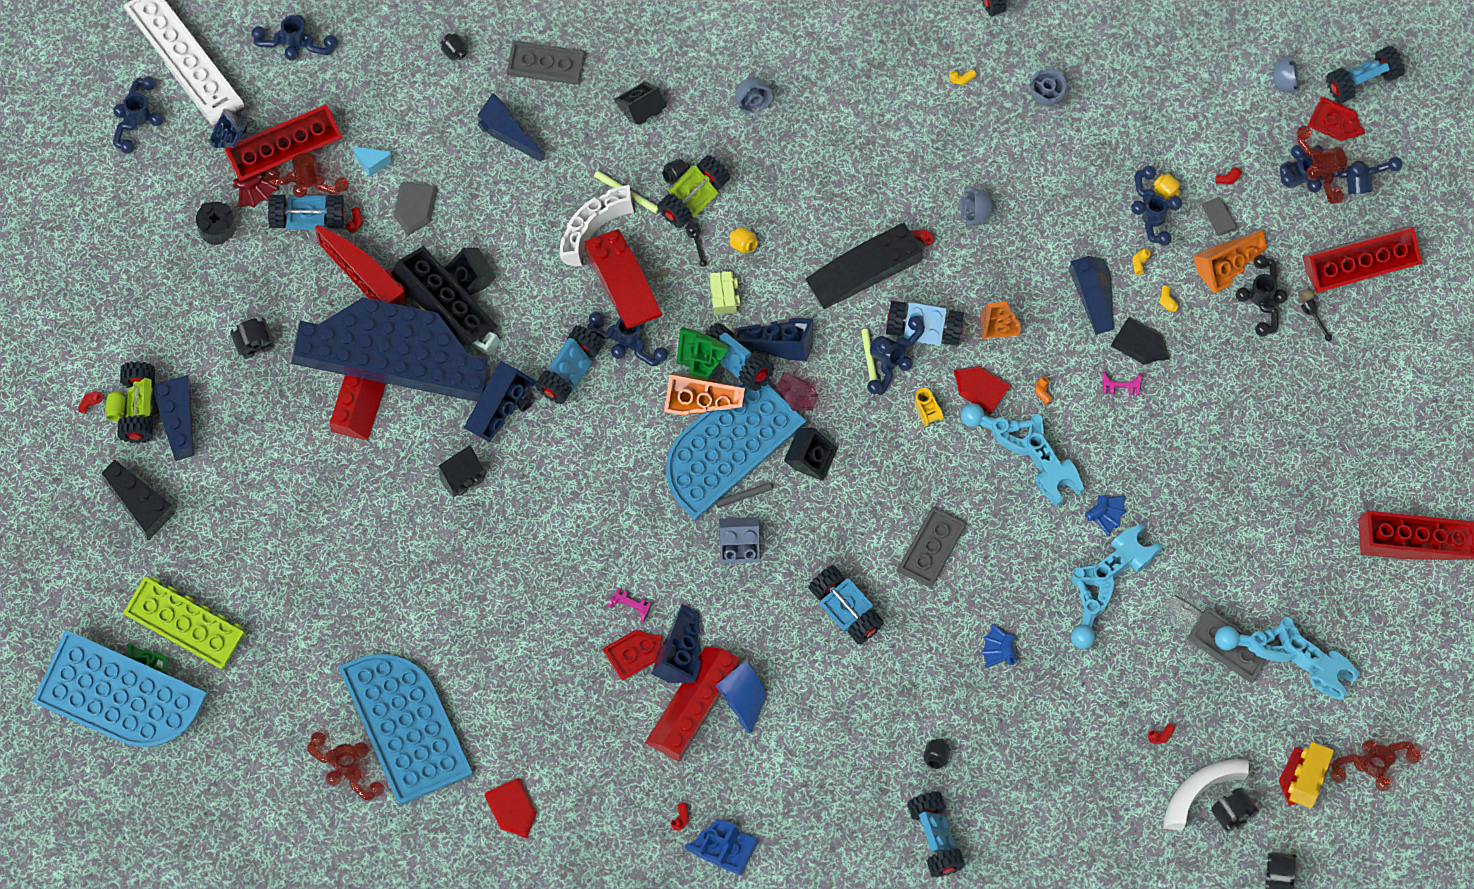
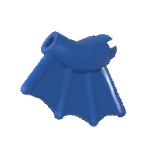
[1085,495,1126,536]
[981,624,1017,668]

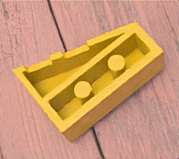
[1288,741,1334,809]

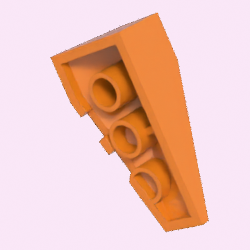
[1193,230,1267,293]
[979,301,1021,339]
[664,372,745,415]

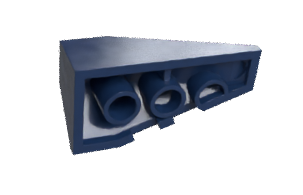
[478,93,543,162]
[208,108,247,148]
[1069,256,1114,335]
[734,318,814,361]
[651,604,701,683]

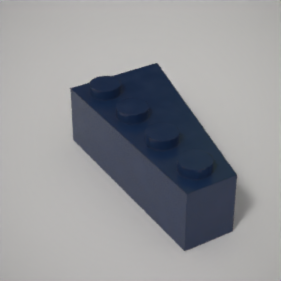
[151,375,194,461]

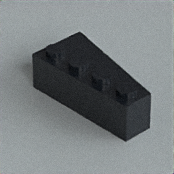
[102,459,175,541]

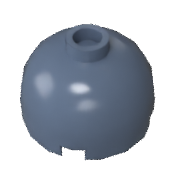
[1270,56,1300,93]
[1030,68,1067,106]
[735,77,773,114]
[960,188,994,225]

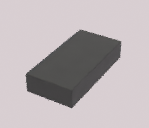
[1202,197,1236,237]

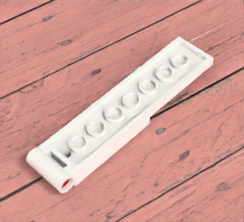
[124,0,244,126]

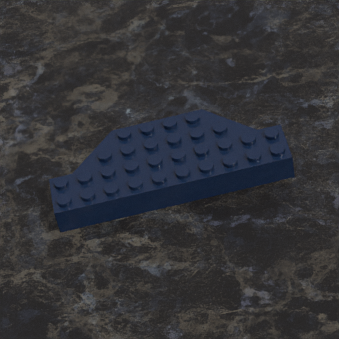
[291,298,488,402]

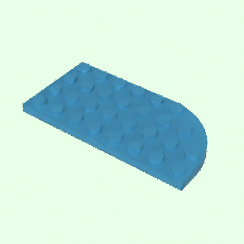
[666,382,806,521]
[32,630,208,747]
[338,654,473,807]

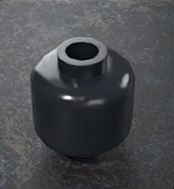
[440,33,468,61]
[662,159,690,185]
[923,739,951,769]

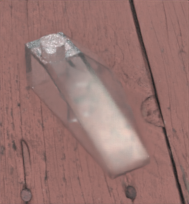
[1160,584,1207,633]

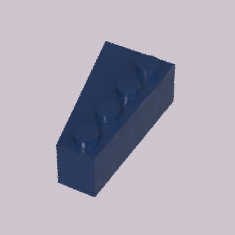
[464,361,537,442]

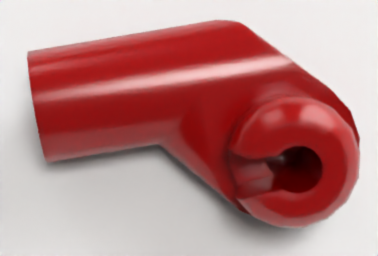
[1215,167,1241,185]
[346,207,364,233]
[910,229,934,245]
[77,391,103,414]
[1148,723,1176,744]
[670,803,690,831]

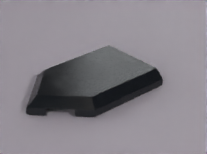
[1111,316,1170,365]

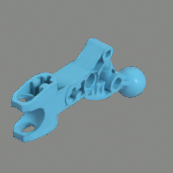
[960,403,1084,507]
[1071,523,1163,649]
[1215,617,1360,700]

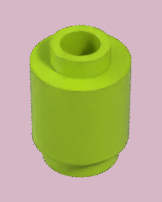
[105,391,126,421]

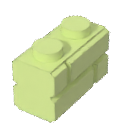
[710,271,740,315]

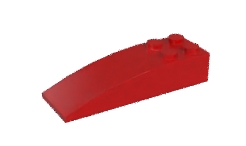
[315,225,406,306]
[584,228,662,329]
[1358,510,1474,560]

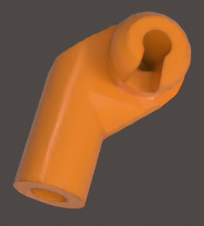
[1035,376,1053,405]

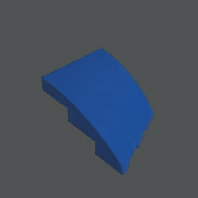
[716,661,766,734]
[685,819,758,876]

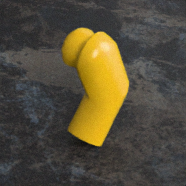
[949,69,976,85]
[1132,248,1151,275]
[1160,286,1178,312]

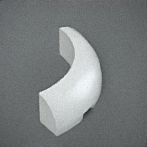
[560,185,634,266]
[1163,759,1249,831]

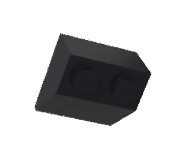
[614,82,667,125]
[445,248,496,296]
[784,428,838,481]
[438,445,485,498]

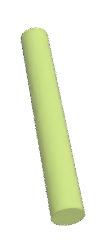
[861,329,878,381]

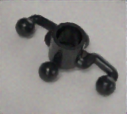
[1235,254,1288,337]

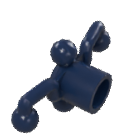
[251,15,338,61]
[113,76,163,154]
[1280,145,1332,193]
[1314,157,1403,195]
[1131,165,1182,246]
[587,312,668,366]
[867,316,925,395]

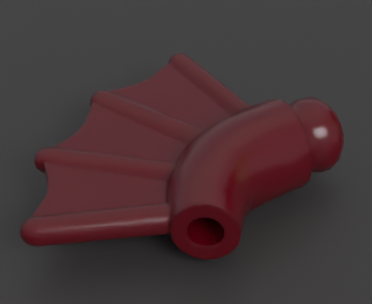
[233,174,279,209]

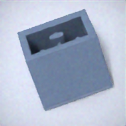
[719,517,760,563]

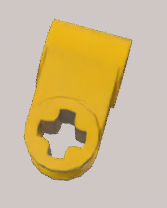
[914,388,943,427]

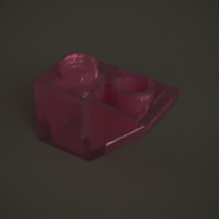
[778,372,818,411]

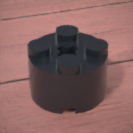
[196,201,236,245]
[230,318,274,359]
[1211,787,1259,833]
[1265,852,1296,889]

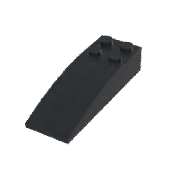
[805,222,923,309]
[391,246,498,344]

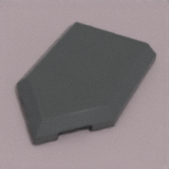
[393,182,437,236]

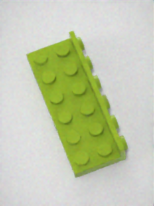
[122,576,247,670]

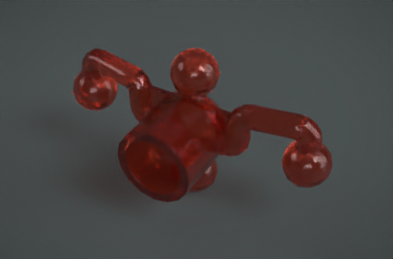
[1296,126,1347,204]
[265,153,349,198]
[307,731,385,801]
[1331,740,1421,792]

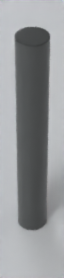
[716,482,772,508]

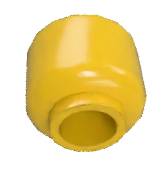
[1152,173,1181,200]
[729,227,758,254]

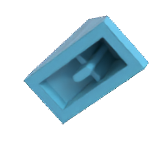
[353,147,392,177]

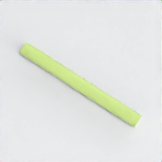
[594,171,659,214]

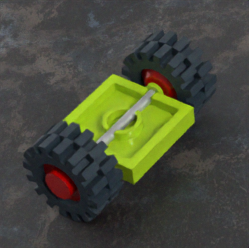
[657,155,730,228]
[117,361,155,443]

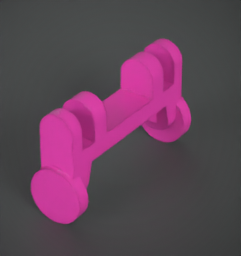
[1102,372,1141,396]
[608,588,652,623]

